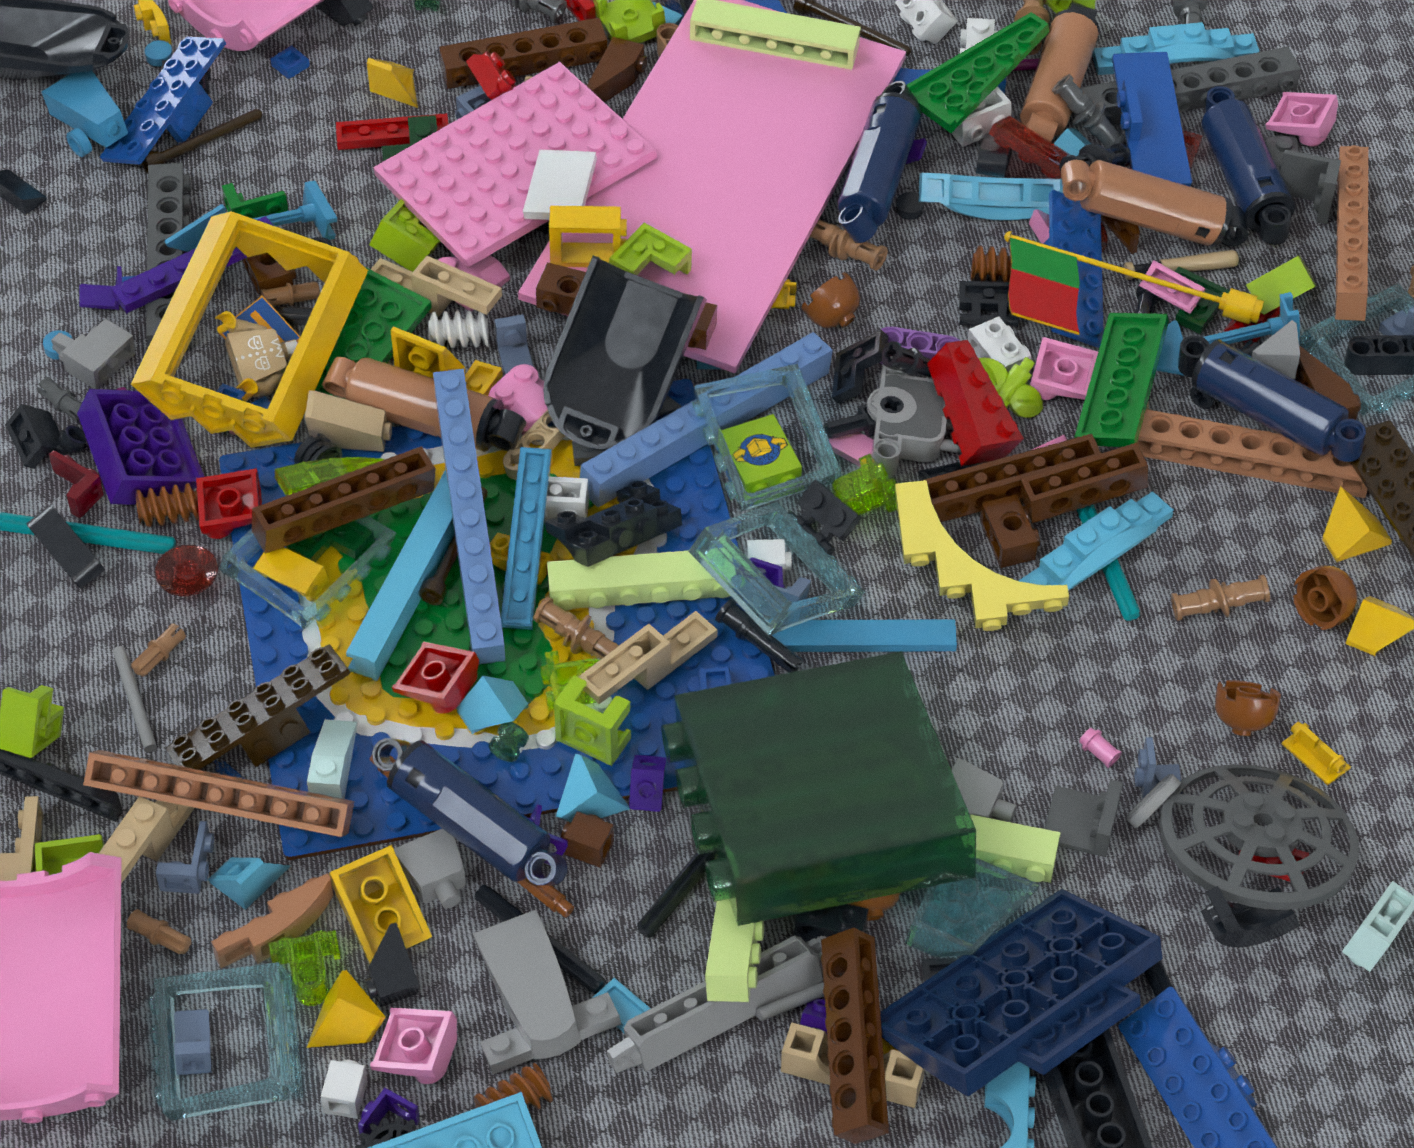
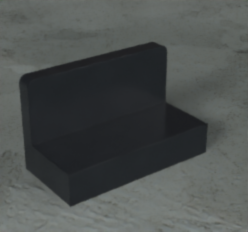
[5,404,68,469]

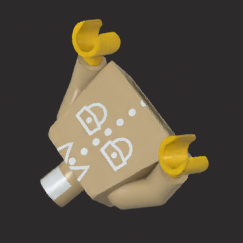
[215,311,297,402]

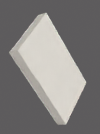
[523,150,597,220]

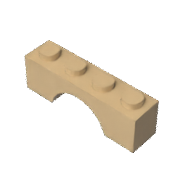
[781,1022,925,1108]

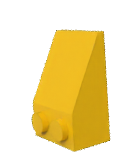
[390,326,465,378]
[329,845,432,964]

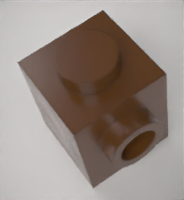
[561,811,614,868]

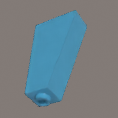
[42,70,128,147]

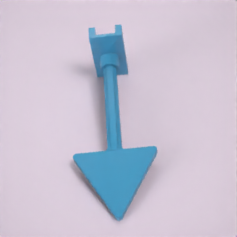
[165,180,337,252]
[1156,292,1300,376]

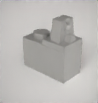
[51,318,135,389]

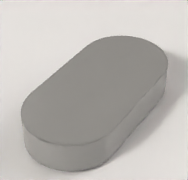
[1126,774,1181,828]

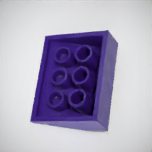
[77,389,204,505]

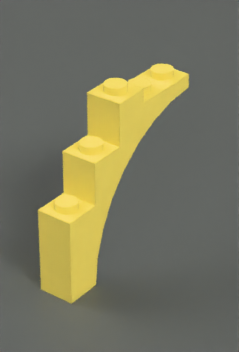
[895,480,1069,631]

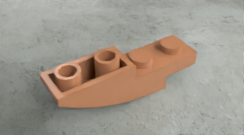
[211,873,334,969]

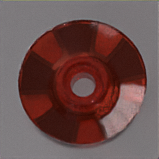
[155,544,218,596]

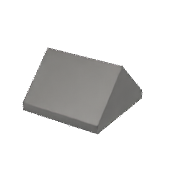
[1252,320,1300,380]

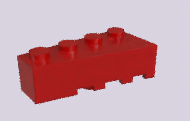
[927,340,1024,466]

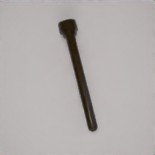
[793,0,911,56]
[141,109,263,174]
[419,487,488,605]

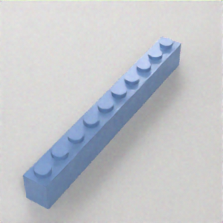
[580,332,833,507]
[433,369,505,664]

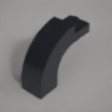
[1201,885,1300,947]

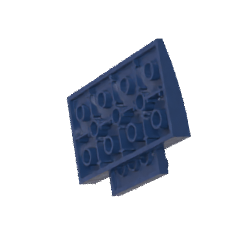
[880,889,1163,1097]

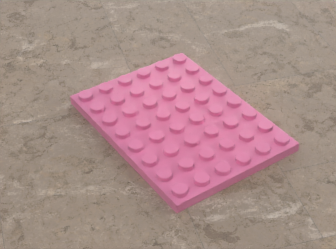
[373,62,657,268]

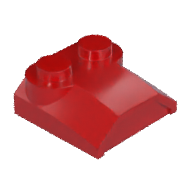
[466,51,516,100]
[196,468,262,539]
[391,641,479,714]

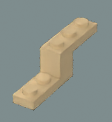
[370,256,502,316]
[578,611,718,704]
[0,796,43,881]
[98,796,194,884]

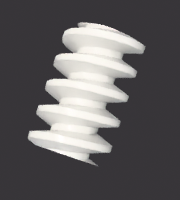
[428,310,489,348]

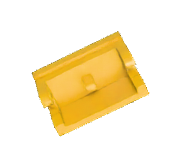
[253,547,329,602]

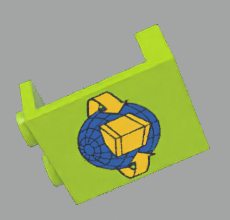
[718,414,802,503]

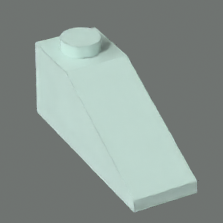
[307,720,357,799]
[1342,881,1414,972]

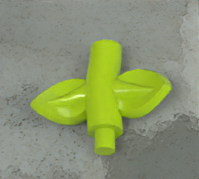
[979,357,1043,418]

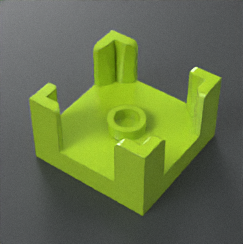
[593,0,666,43]
[554,675,631,766]

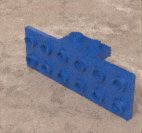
[100,37,226,165]
[1112,52,1192,186]
[1043,190,1104,348]
[1118,987,1278,1148]

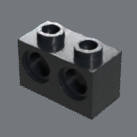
[794,893,869,942]

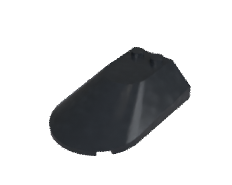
[0,0,129,79]
[543,255,707,450]

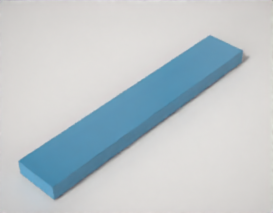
[501,447,552,630]
[766,619,957,652]

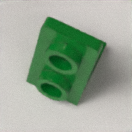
[222,183,289,219]

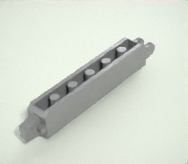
[607,935,826,1073]

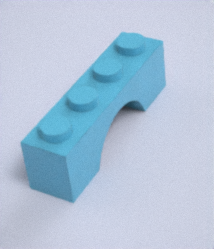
[984,1062,1036,1148]

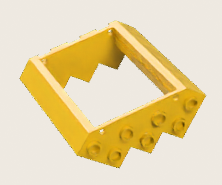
[131,211,368,448]

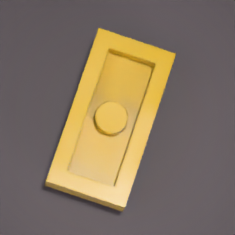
[465,360,503,396]

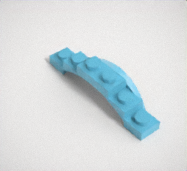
[1092,22,1260,75]
[919,173,1063,220]
[1019,491,1174,591]

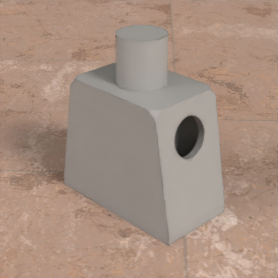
[936,758,1017,822]
[394,829,466,909]

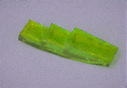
[274,457,384,496]

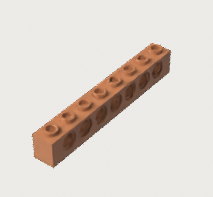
[1335,145,1369,321]
[1137,409,1368,498]
[83,750,355,837]

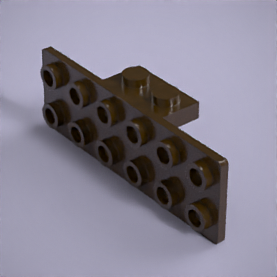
[1350,420,1414,558]
[166,644,350,770]

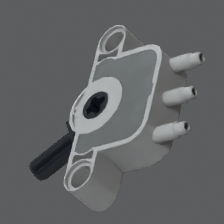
[823,357,961,479]

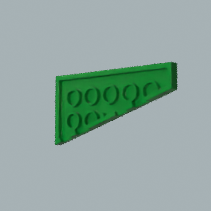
[907,12,1050,133]
[305,266,432,412]

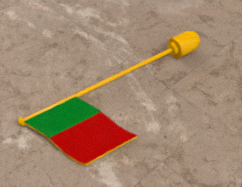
[1004,231,1264,335]

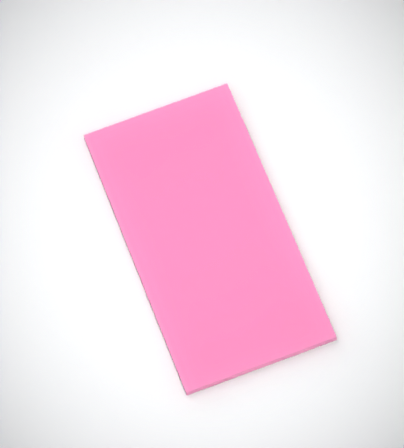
[518,0,906,374]

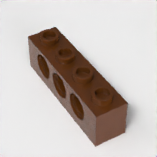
[1021,443,1148,523]

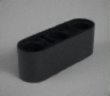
[976,133,1014,178]
[1343,335,1414,375]
[26,504,105,589]

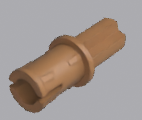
[260,282,320,306]
[131,624,186,677]
[127,909,192,954]

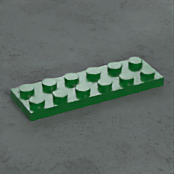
[1075,313,1169,447]

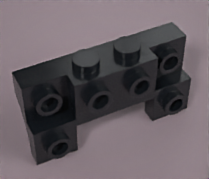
[545,481,682,567]

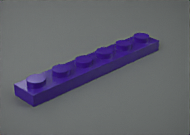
[111,216,274,314]

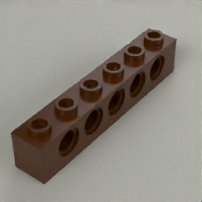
[439,18,607,89]
[536,262,717,350]
[921,434,1101,522]
[252,446,436,554]
[821,928,889,1144]

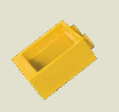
[549,206,627,268]

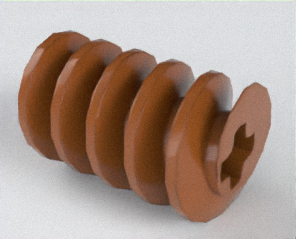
[970,245,1012,282]
[136,483,199,528]
[473,1063,553,1110]

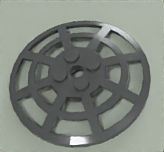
[1159,764,1359,910]

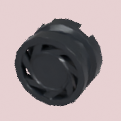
[294,433,342,482]

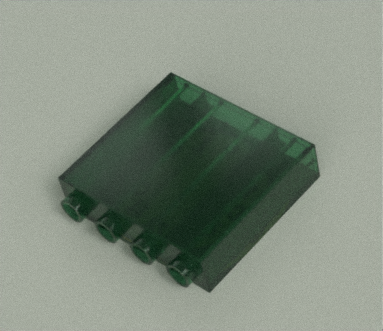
[661,651,976,926]

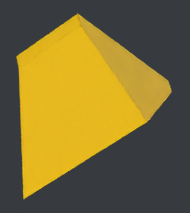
[367,58,418,108]
[1322,486,1392,562]
[1345,596,1414,656]
[306,970,386,1048]

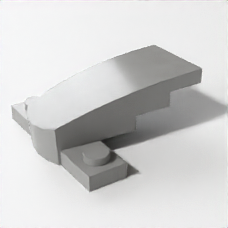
[473,910,621,1074]

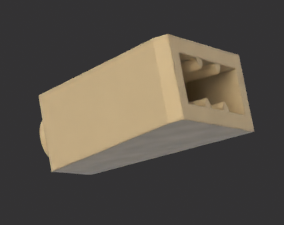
[305,390,392,452]

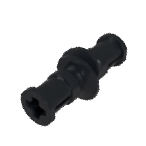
[1059,143,1131,173]

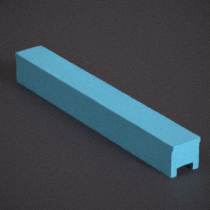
[346,469,455,681]

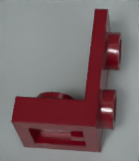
[49,450,104,519]

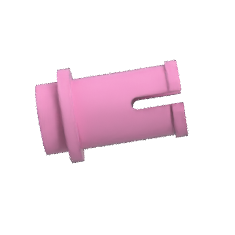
[1079,728,1122,768]

